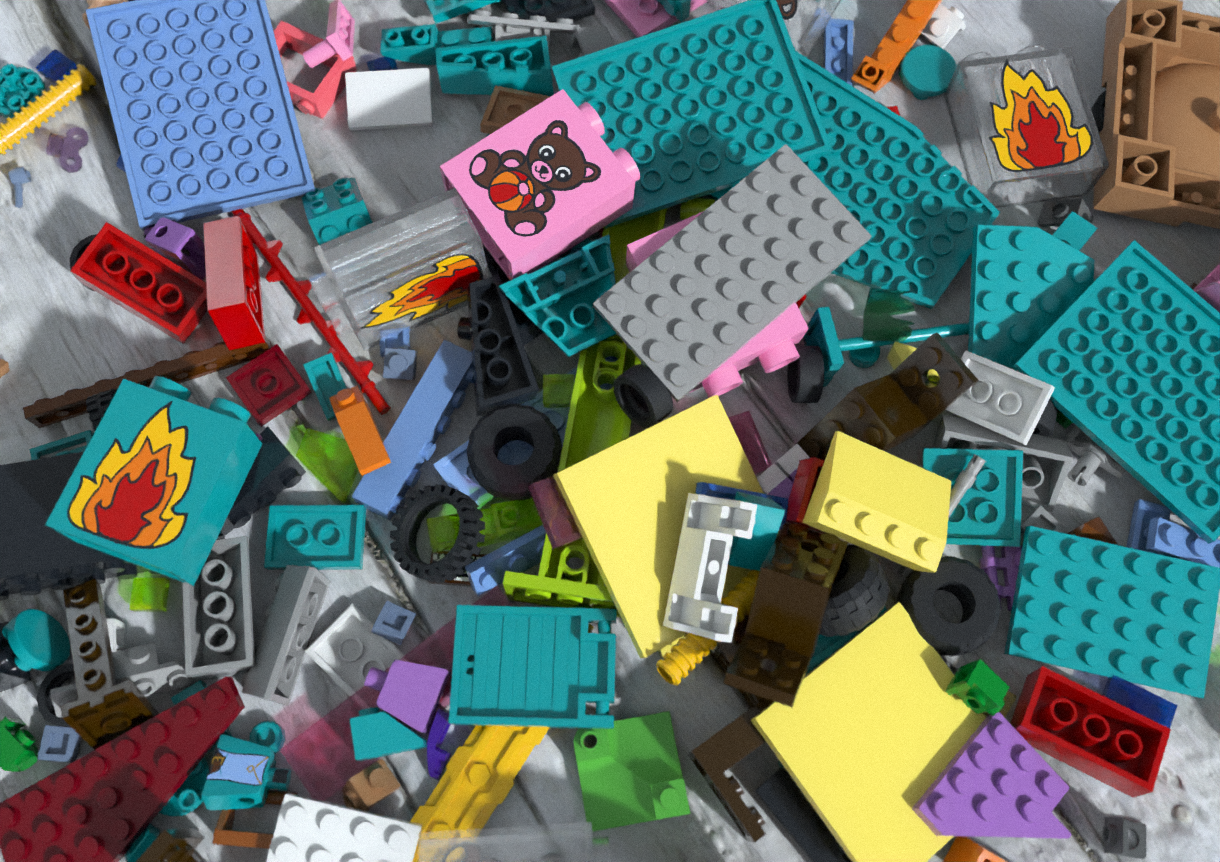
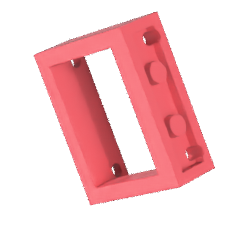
[274,21,357,119]

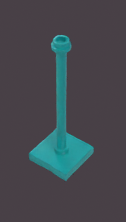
[803,307,969,387]

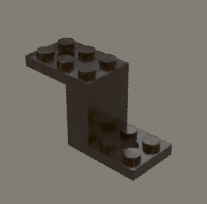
[795,332,979,461]
[724,523,848,708]
[688,641,774,843]

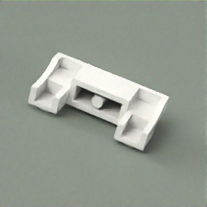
[663,493,757,643]

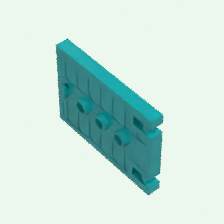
[448,605,617,729]

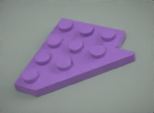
[912,712,1072,839]

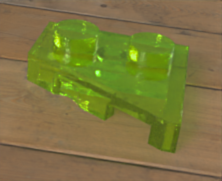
[296,428,358,503]

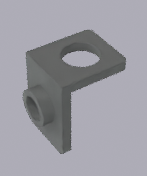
[1037,198,1093,227]
[1102,817,1146,859]

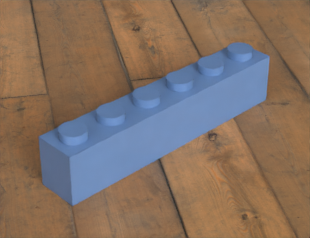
[351,339,474,520]

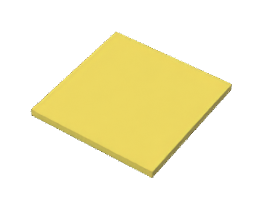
[553,395,780,658]
[751,602,986,862]

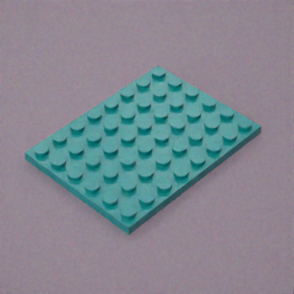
[552,0,832,228]
[1011,240,1220,543]

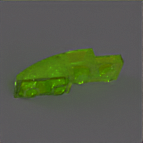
[426,494,553,553]

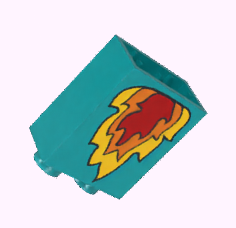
[45,376,263,586]

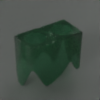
[862,288,915,342]

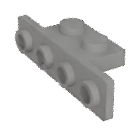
[467,10,580,49]
[50,642,198,717]

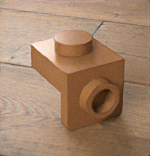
[341,758,401,812]

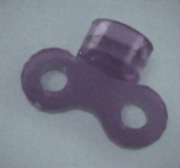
[46,127,89,173]

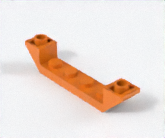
[851,0,942,94]

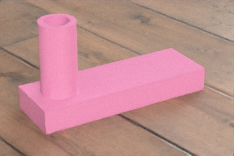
[303,0,355,68]

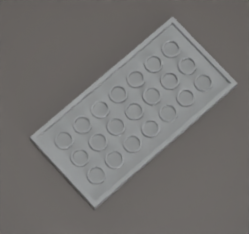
[593,144,872,403]

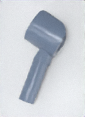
[8,166,32,208]

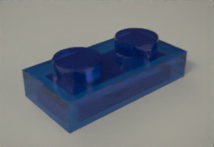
[1102,675,1178,729]

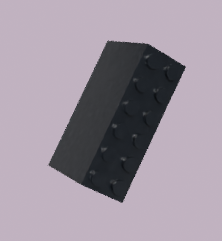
[0,452,159,601]

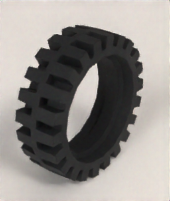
[390,484,485,583]

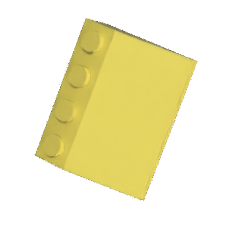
[802,431,951,572]

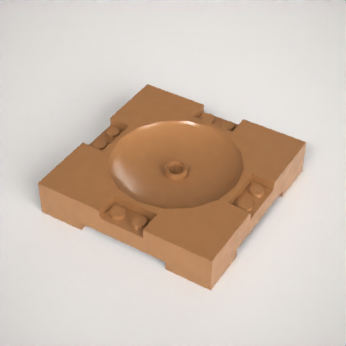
[1093,0,1220,229]

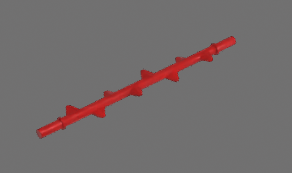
[231,209,391,415]

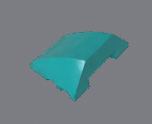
[498,234,617,357]

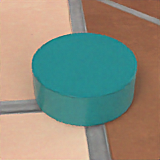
[848,346,880,368]
[249,721,285,754]

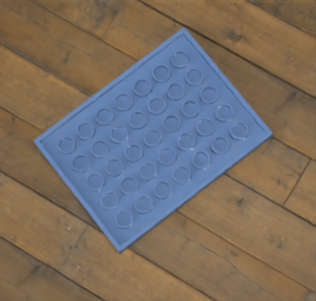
[86,0,315,231]

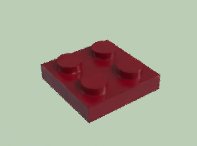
[226,344,312,427]

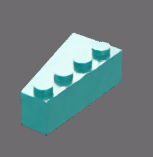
[436,35,554,97]

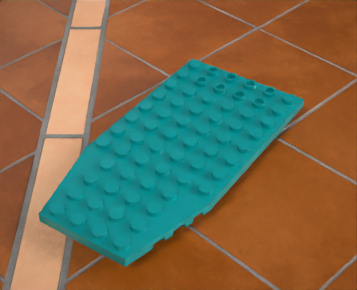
[706,7,1000,309]

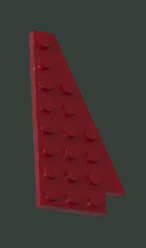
[0,676,245,862]

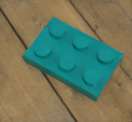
[264,505,366,570]

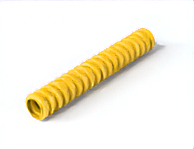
[0,64,97,155]
[656,570,760,686]

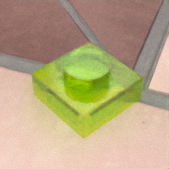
[543,374,574,408]
[129,578,170,612]

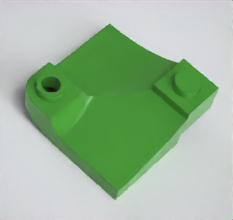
[574,711,690,832]

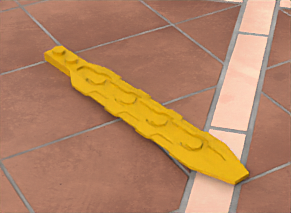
[410,624,594,862]

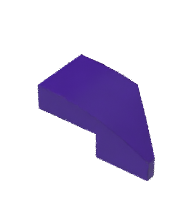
[427,709,451,780]

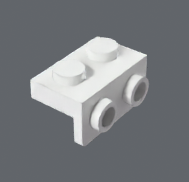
[921,0,966,49]

